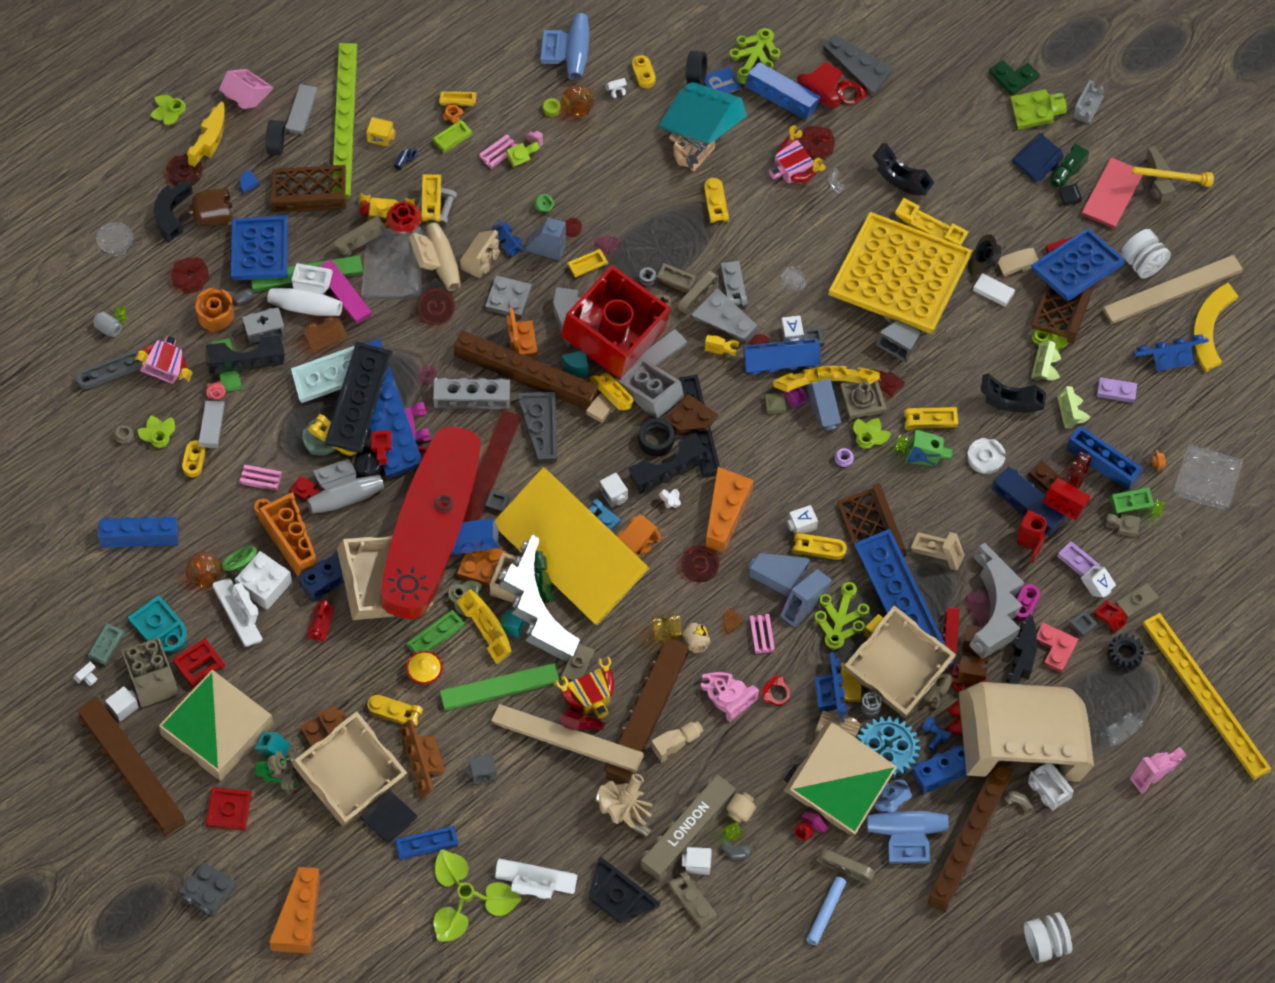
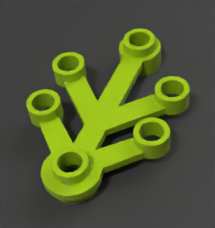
[729,28,780,84]
[815,582,869,650]

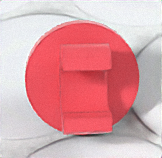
[206,381,225,400]

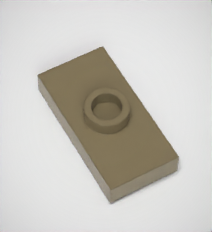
[656,263,697,293]
[1116,583,1159,619]
[562,644,595,682]

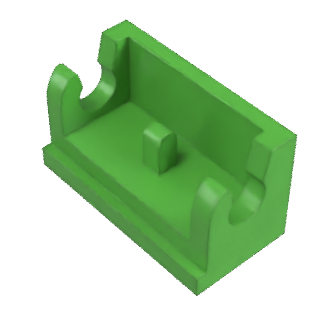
[1109,488,1154,515]

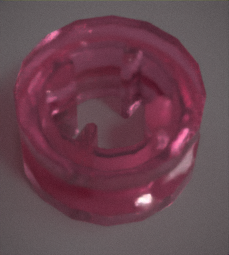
[420,366,438,384]

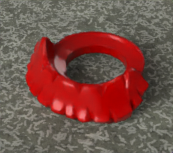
[838,80,867,104]
[761,675,790,706]

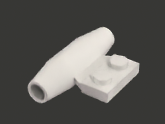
[267,263,342,316]

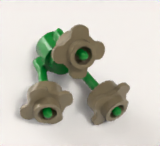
[255,745,304,795]

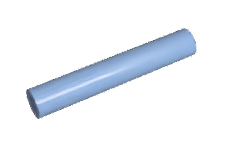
[806,877,846,945]

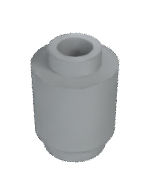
[93,311,122,337]

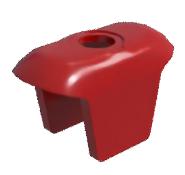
[797,62,842,108]

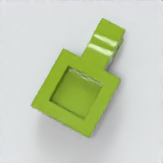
[505,142,540,168]

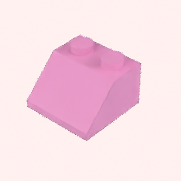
[219,69,273,109]

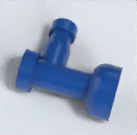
[921,716,952,752]

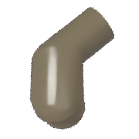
[1004,791,1034,814]
[630,815,651,838]

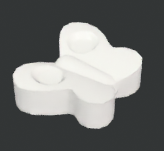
[659,489,681,508]

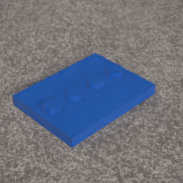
[231,215,288,281]
[1031,228,1125,302]

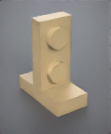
[911,532,965,571]

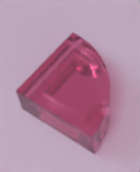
[594,236,621,255]

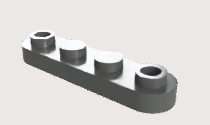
[76,349,143,389]

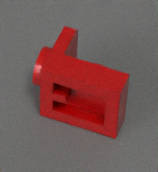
[1093,600,1127,634]

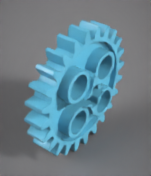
[857,716,920,779]

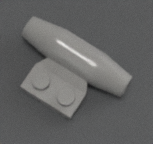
[307,459,384,514]

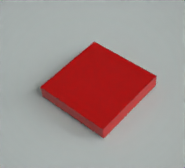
[206,787,252,831]

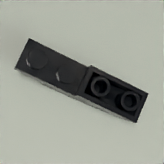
[1006,615,1037,684]

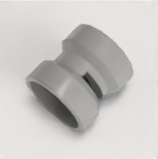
[861,692,882,718]

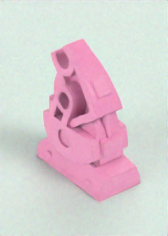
[701,672,759,722]
[1130,747,1186,794]

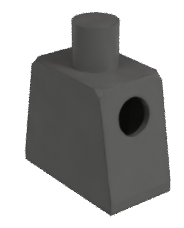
[876,320,921,363]

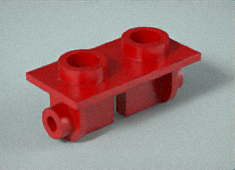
[306,600,335,642]

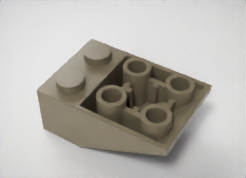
[121,638,179,708]

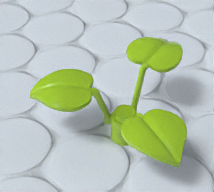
[434,850,521,942]

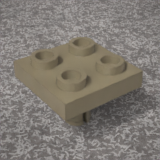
[840,380,887,420]

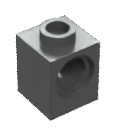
[466,753,497,784]

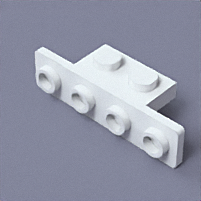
[212,578,262,647]
[495,859,577,899]

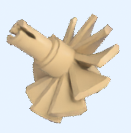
[595,774,652,828]

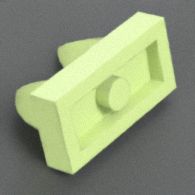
[1031,340,1061,381]
[1057,386,1090,429]

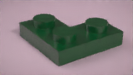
[989,60,1040,96]

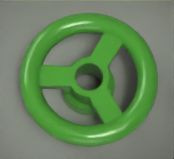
[222,546,257,573]

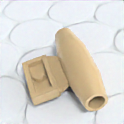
[409,223,461,291]

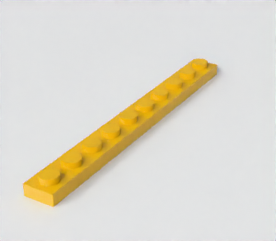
[1143,613,1271,780]

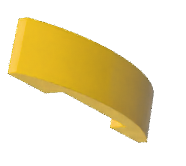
[895,198,969,246]
[457,590,511,664]

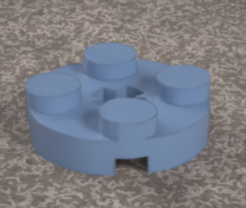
[873,780,912,813]

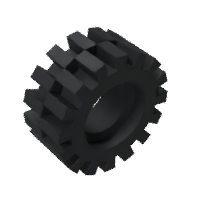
[1107,633,1144,672]

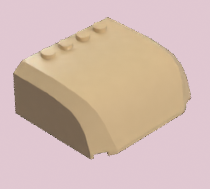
[959,682,1094,782]

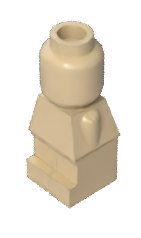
[651,721,703,763]

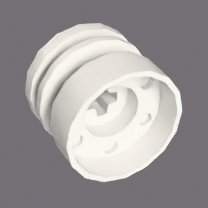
[1121,229,1171,279]
[1024,912,1072,963]

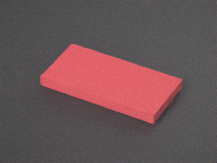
[1081,157,1143,229]

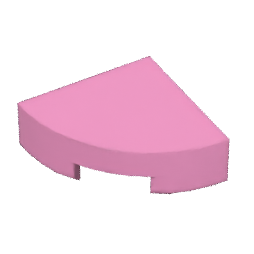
[525,131,543,147]

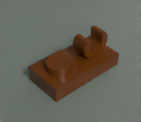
[1028,461,1069,492]

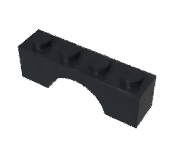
[205,335,285,374]
[628,433,708,494]

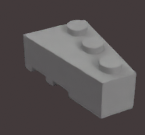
[692,288,760,343]

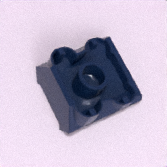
[1011,133,1064,183]

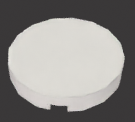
[967,438,1005,474]

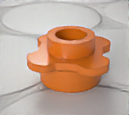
[442,105,463,124]
[1151,450,1166,472]

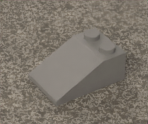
[615,357,684,418]

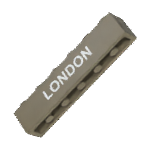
[641,775,736,882]

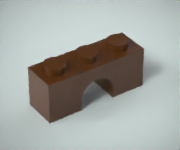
[957,625,990,686]

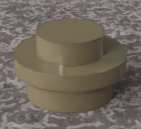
[114,425,134,444]

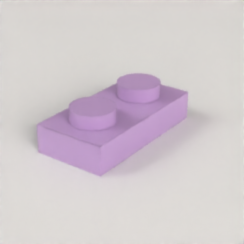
[1097,377,1137,403]
[1057,541,1100,577]

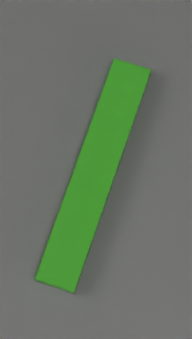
[251,255,363,292]
[440,663,560,711]

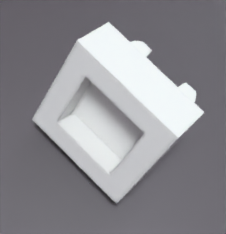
[605,78,627,99]
[73,662,97,686]

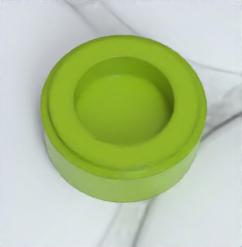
[543,98,561,117]

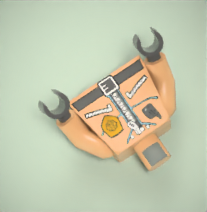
[669,132,722,171]

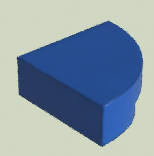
[240,169,259,194]

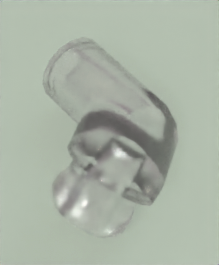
[827,168,844,193]

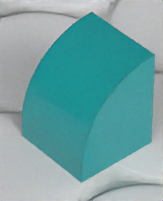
[562,351,588,377]
[500,609,526,638]
[254,732,291,758]

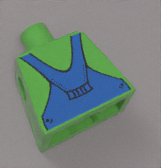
[905,429,952,466]

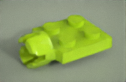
[1011,89,1067,130]

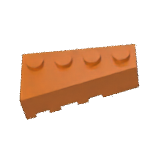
[706,467,753,554]
[259,492,316,577]
[617,513,662,558]

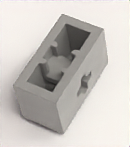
[242,308,286,345]

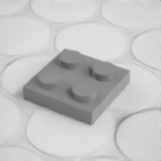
[485,276,532,319]

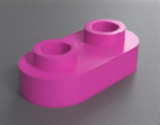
[1016,584,1040,621]

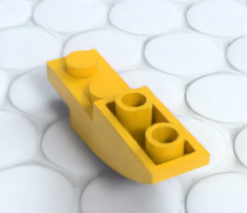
[187,102,225,167]

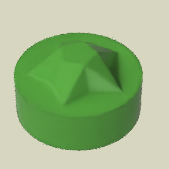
[534,194,554,213]

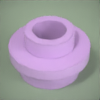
[835,448,854,467]

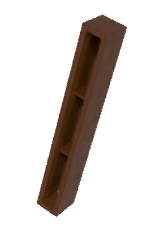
[454,330,598,410]
[604,638,689,784]
[77,697,186,837]
[928,762,1014,913]

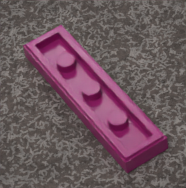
[319,260,372,324]

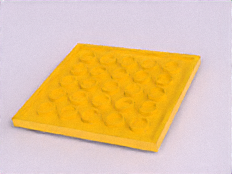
[828,212,973,334]

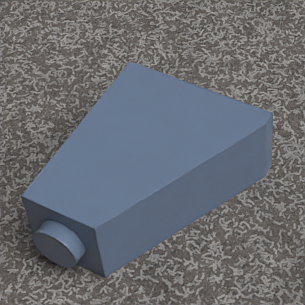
[525,217,566,261]
[806,379,841,431]
[748,553,810,597]
[780,569,833,627]

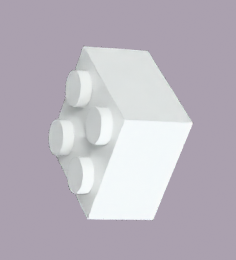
[235,551,292,610]

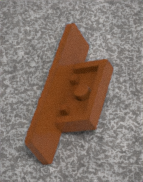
[400,720,445,798]

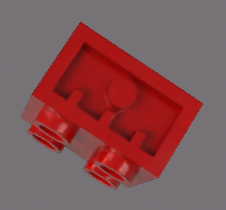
[1042,478,1091,521]

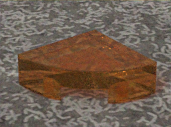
[724,607,743,635]

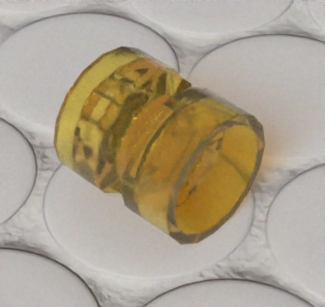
[651,613,682,642]

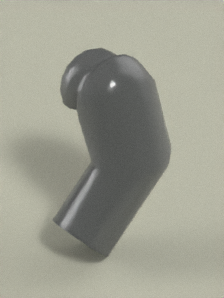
[228,289,254,305]
[720,841,751,860]

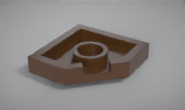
[665,394,718,434]

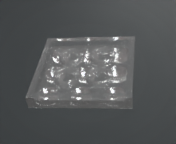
[1173,443,1243,511]

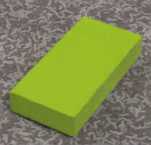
[432,120,472,154]

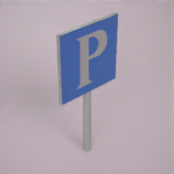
[705,66,742,94]

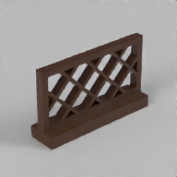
[271,165,347,212]
[1031,284,1095,344]
[837,483,907,568]

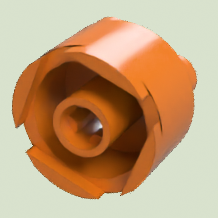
[195,288,234,333]

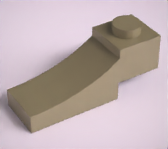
[1146,146,1176,205]

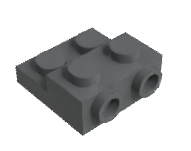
[179,862,237,917]

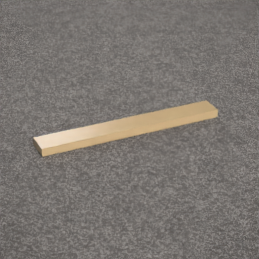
[1103,255,1243,324]
[491,704,644,773]

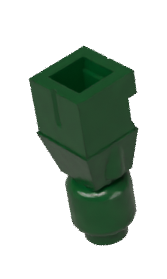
[1050,143,1089,188]
[534,551,555,603]

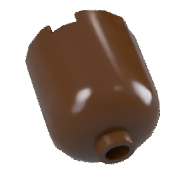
[189,187,233,226]

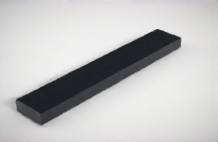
[679,374,720,478]

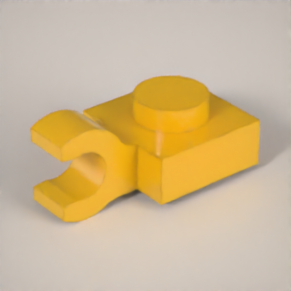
[705,335,739,356]

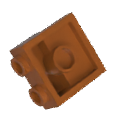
[300,705,346,747]

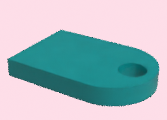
[127,595,187,654]

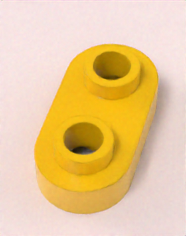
[632,55,655,88]
[182,440,206,477]

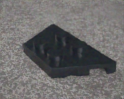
[589,856,660,924]

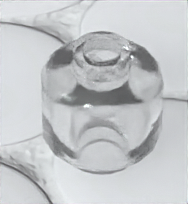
[779,266,808,294]

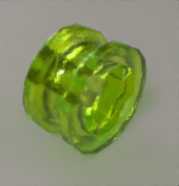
[115,304,128,322]
[895,434,909,453]
[1151,498,1166,517]
[723,823,743,841]

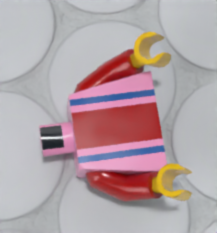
[769,125,826,183]
[134,336,192,384]

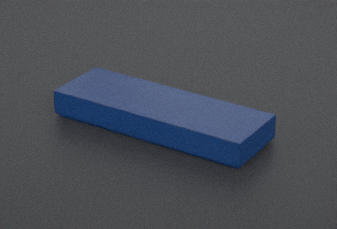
[395,826,459,860]

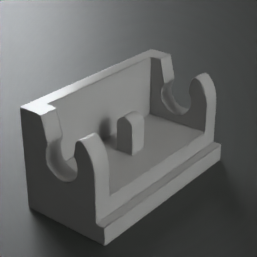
[1073,80,1104,124]

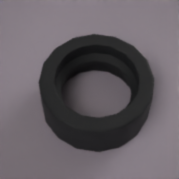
[686,50,708,85]
[266,120,285,155]
[639,418,675,456]

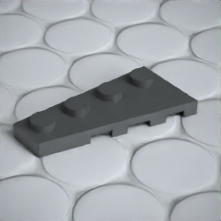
[824,34,893,97]
[517,392,557,462]

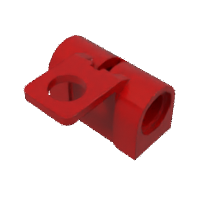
[1016,510,1047,564]

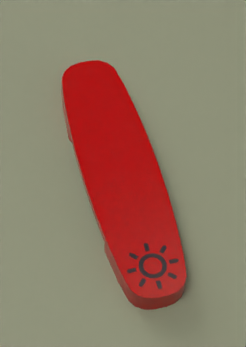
[380,426,481,619]

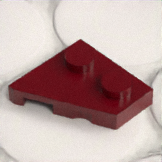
[559,709,606,730]

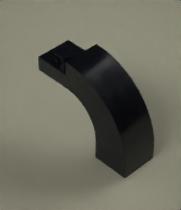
[872,143,935,195]
[154,179,193,243]
[981,373,1046,413]

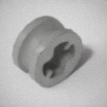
[639,267,656,286]

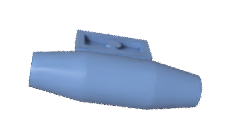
[541,13,590,80]
[867,811,949,864]

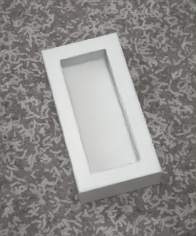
[973,273,1015,307]

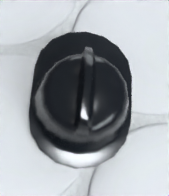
[968,234,1002,276]
[354,446,384,479]

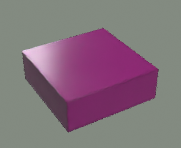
[783,387,809,408]

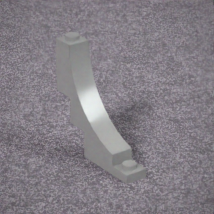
[969,543,1024,659]

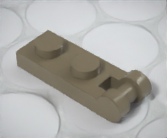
[335,216,388,257]
[667,871,717,928]

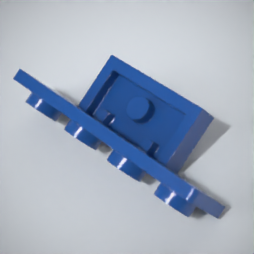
[1132,334,1209,371]
[815,652,847,723]

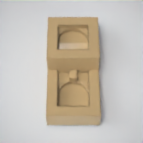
[998,248,1039,277]
[586,392,616,423]

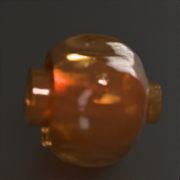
[561,85,594,118]
[185,552,222,588]

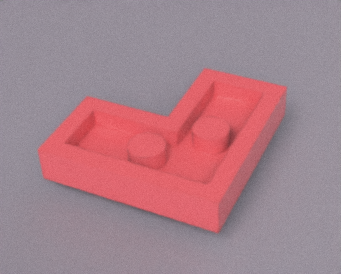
[1037,623,1078,674]

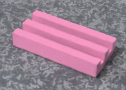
[479,135,518,169]
[239,465,282,491]
[750,614,775,654]

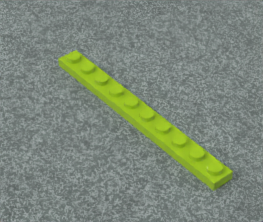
[332,43,357,199]

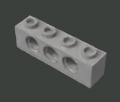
[433,378,510,409]

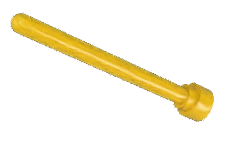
[1132,167,1214,187]

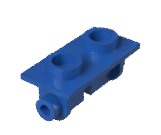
[492,219,524,257]

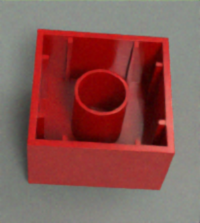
[561,265,671,379]

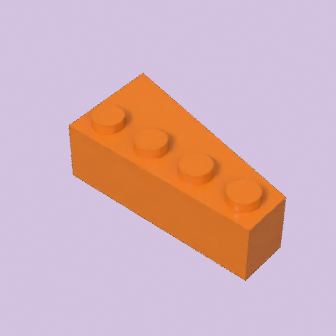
[269,867,321,954]

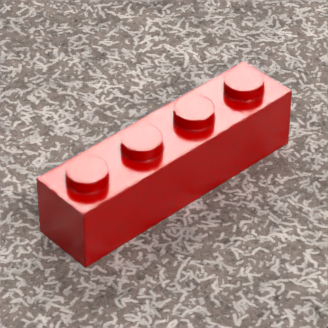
[942,608,960,658]

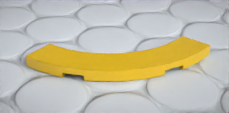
[1193,283,1238,372]
[773,366,880,392]

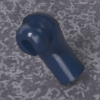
[394,148,418,170]

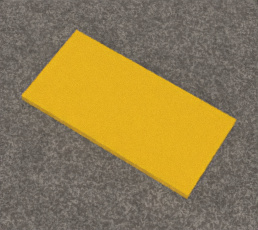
[495,467,650,625]

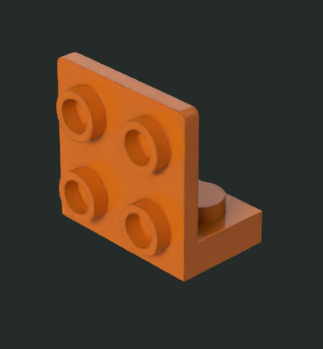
[506,308,538,357]

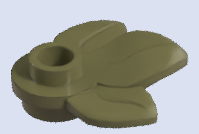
[448,580,484,617]

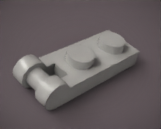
[721,261,748,307]

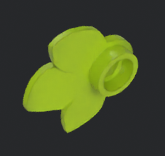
[150,95,186,125]
[1032,324,1068,352]
[138,416,175,448]
[853,418,891,449]

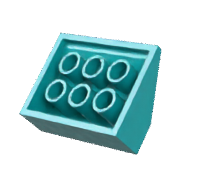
[659,82,747,145]

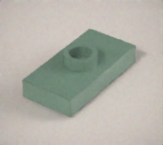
[88,623,125,666]

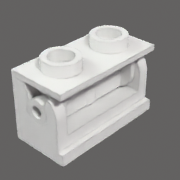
[1028,763,1074,811]

